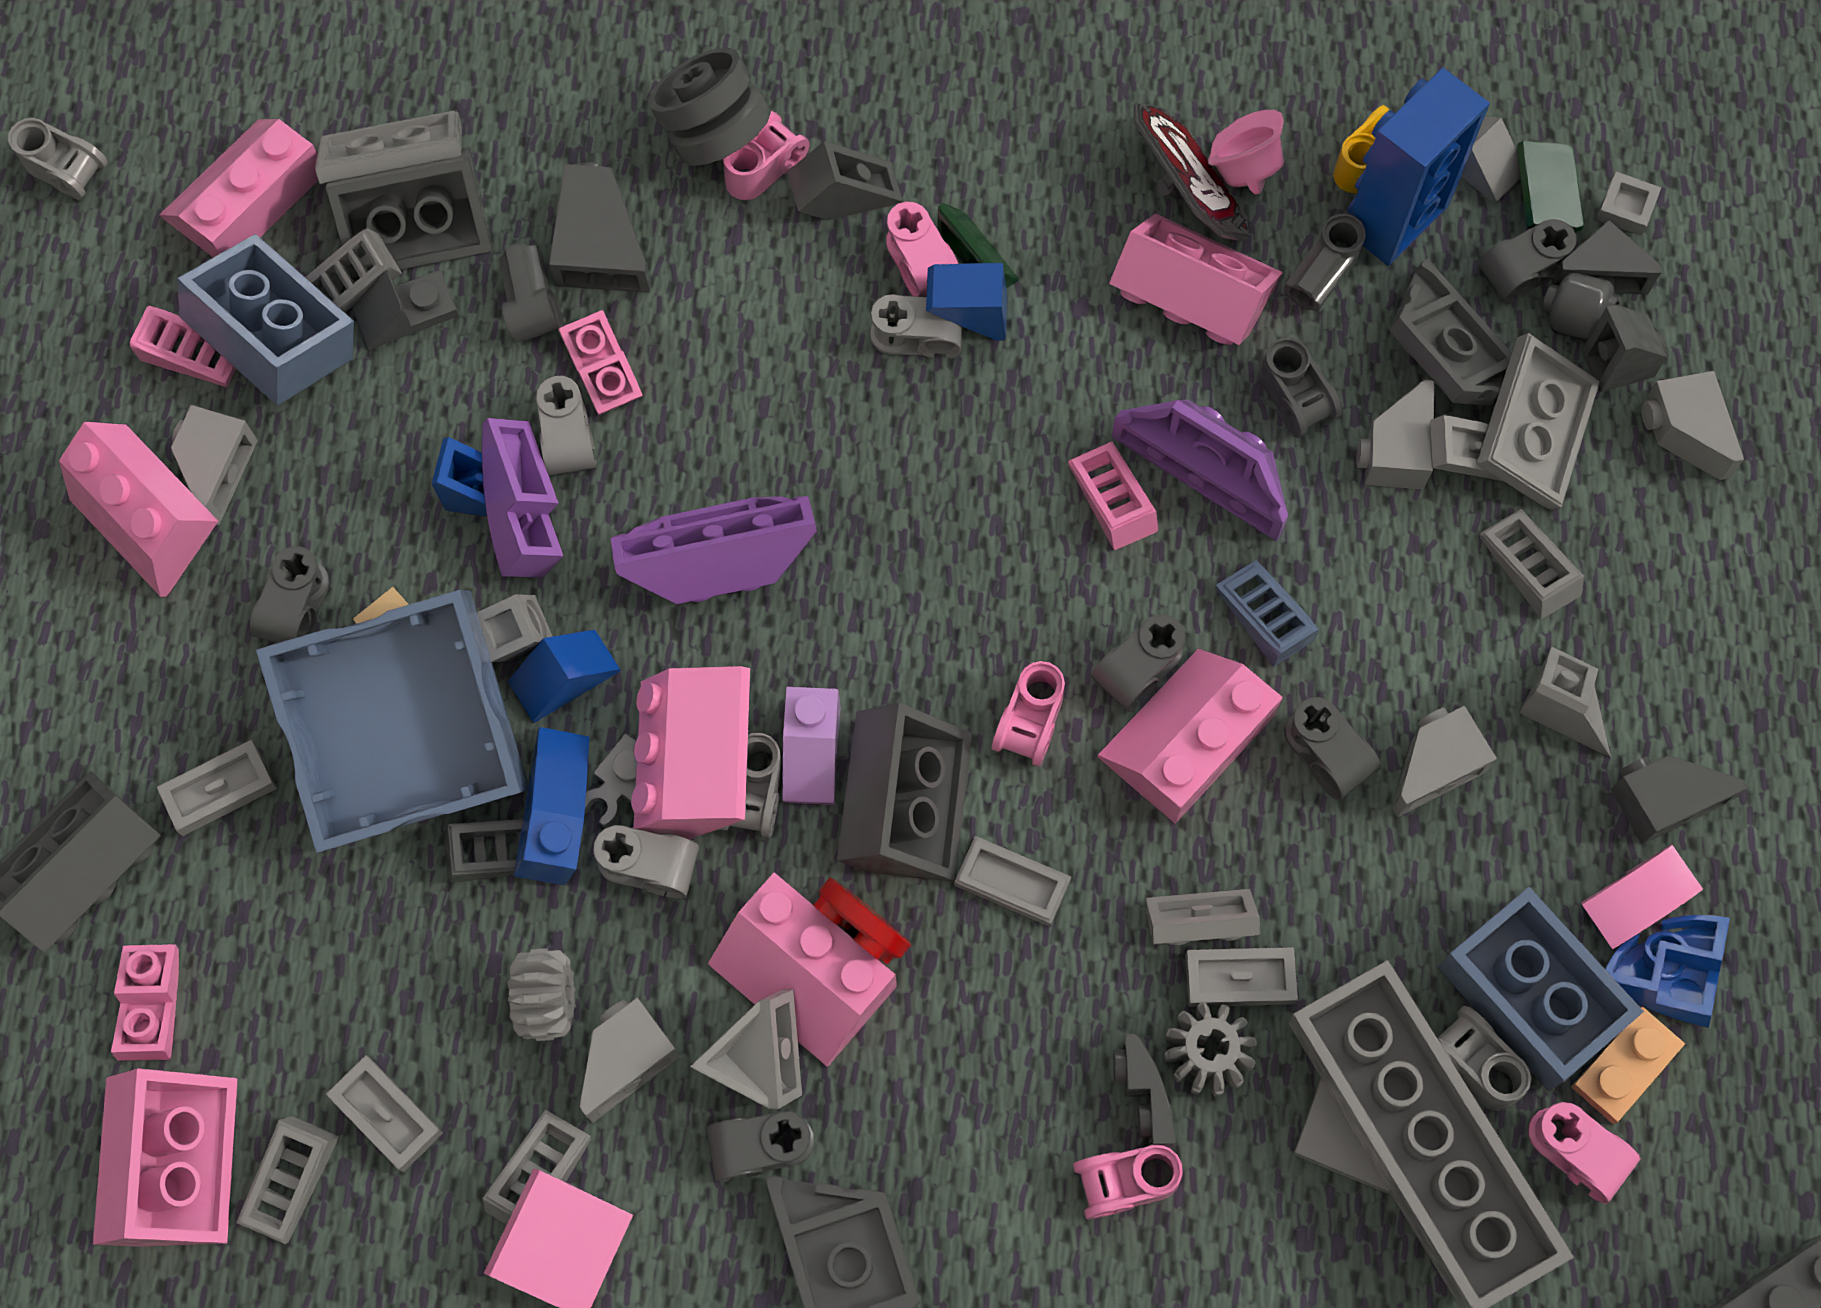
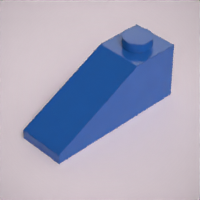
[513,727,590,886]

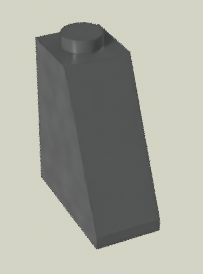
[549,162,651,293]

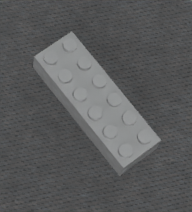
[1288,960,1574,1308]

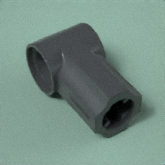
[1284,214,1366,312]
[499,243,564,343]

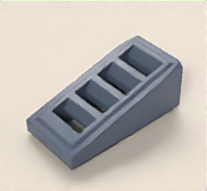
[1215,560,1319,667]

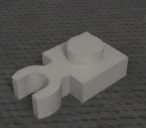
[585,733,637,829]

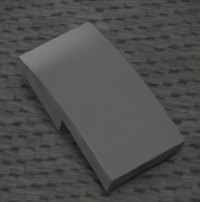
[1113,1034,1176,1149]

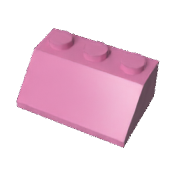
[160,119,318,257]
[1109,213,1283,345]
[59,422,218,597]
[1098,649,1283,824]
[631,666,750,840]
[708,872,897,1067]
[93,1068,237,1247]

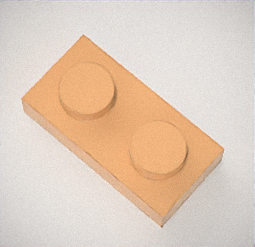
[1571,1007,1685,1124]

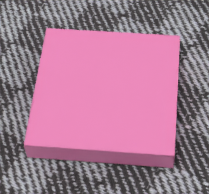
[484,1168,633,1308]

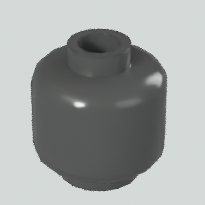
[1543,272,1621,341]

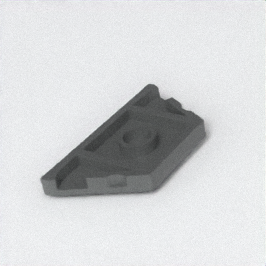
[1390,258,1512,406]
[765,1176,920,1308]

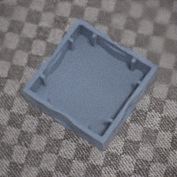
[256,590,528,853]

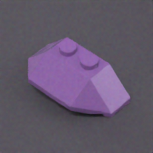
[1112,400,1288,541]
[611,496,817,604]

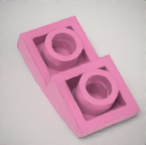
[558,310,643,415]
[1581,844,1703,949]
[111,944,179,1061]

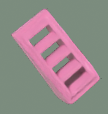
[130,306,236,387]
[1068,441,1158,550]

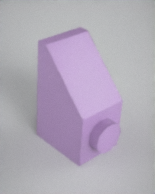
[783,687,841,805]

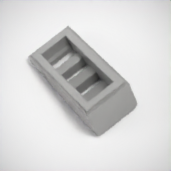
[305,228,402,312]
[1480,509,1584,619]
[483,1110,591,1225]
[236,1116,339,1244]

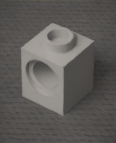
[477,594,553,662]

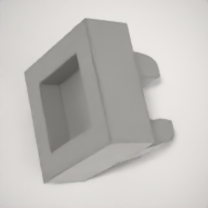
[1596,171,1661,236]

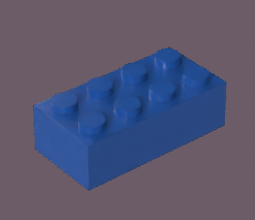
[1347,67,1490,267]

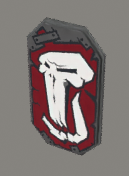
[1133,103,1249,241]

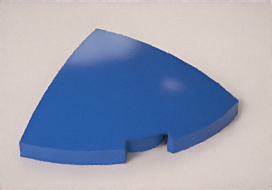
[1605,915,1730,1028]

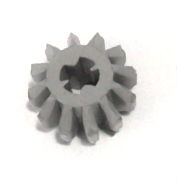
[507,948,576,1041]
[1164,1003,1257,1097]

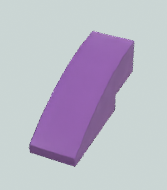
[482,418,563,577]

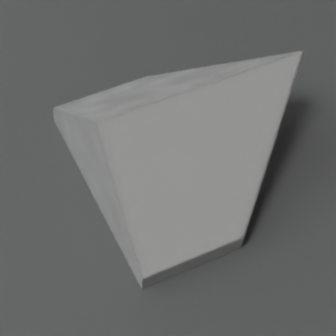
[1519,647,1611,758]
[690,989,802,1109]

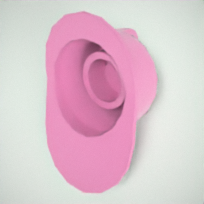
[1208,110,1284,195]

